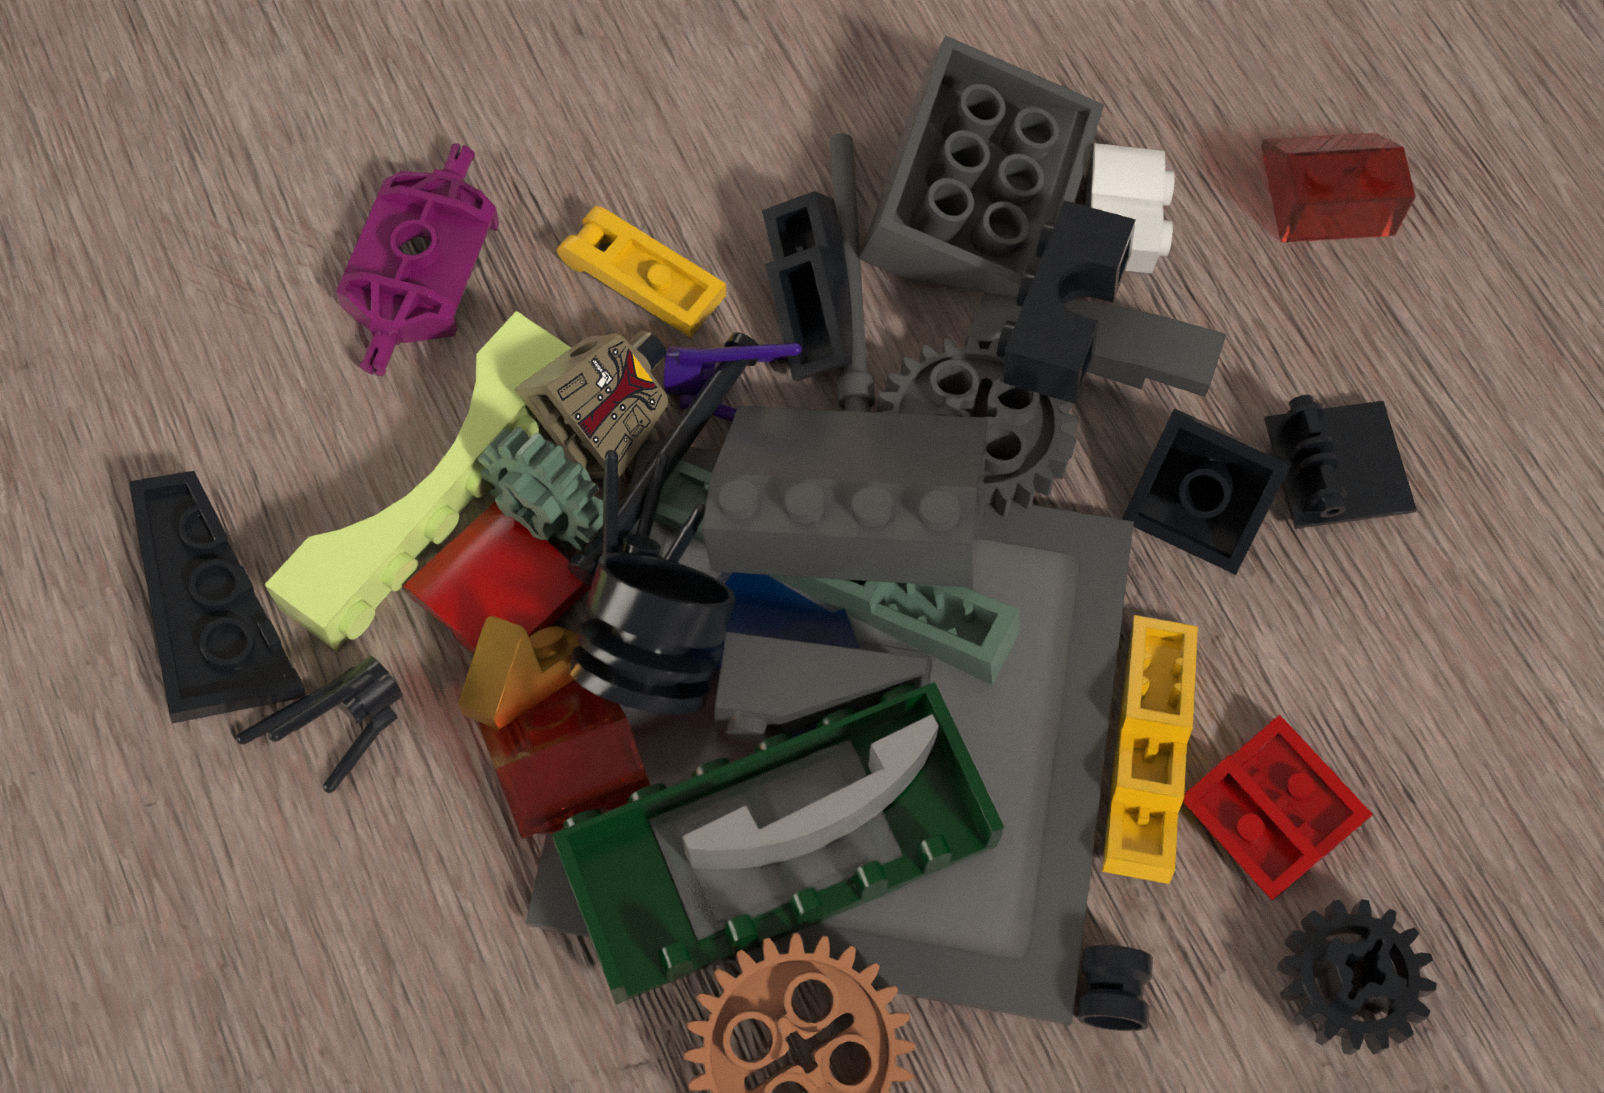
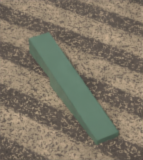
[655,460,1020,685]

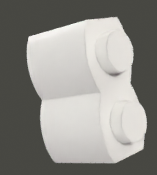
[1084,143,1175,274]

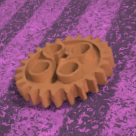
[683,933,915,1093]

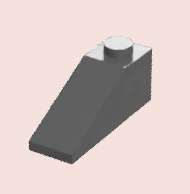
[714,632,927,743]

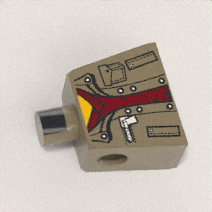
[515,330,668,479]

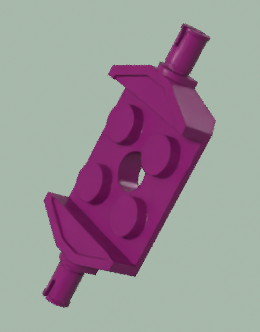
[336,143,499,376]

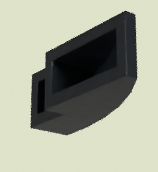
[762,191,853,381]

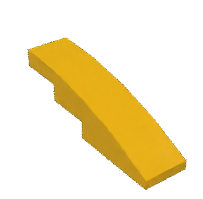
[1102,615,1198,884]

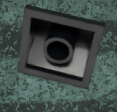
[1122,408,1292,575]

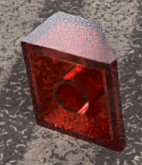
[1261,133,1416,242]
[478,679,650,839]

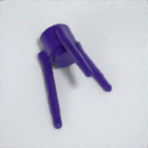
[664,343,802,422]

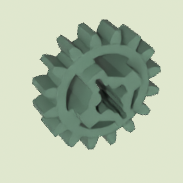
[478,427,603,551]

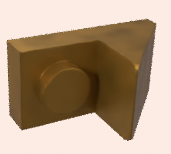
[458,616,580,730]

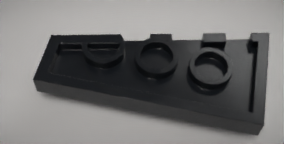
[129,471,306,724]

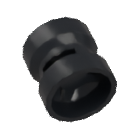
[1077,945,1153,1031]

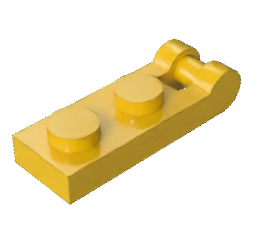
[557,206,726,338]

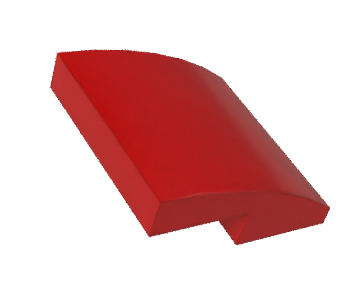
[403,502,591,655]
[1183,714,1373,901]

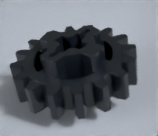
[1277,899,1437,1055]

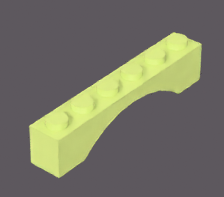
[265,311,571,652]

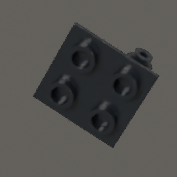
[1264,395,1417,529]

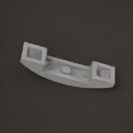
[682,714,939,870]

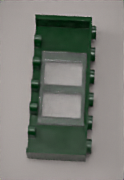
[551,682,1005,1005]

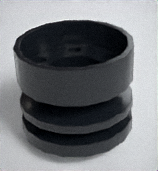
[569,553,736,715]

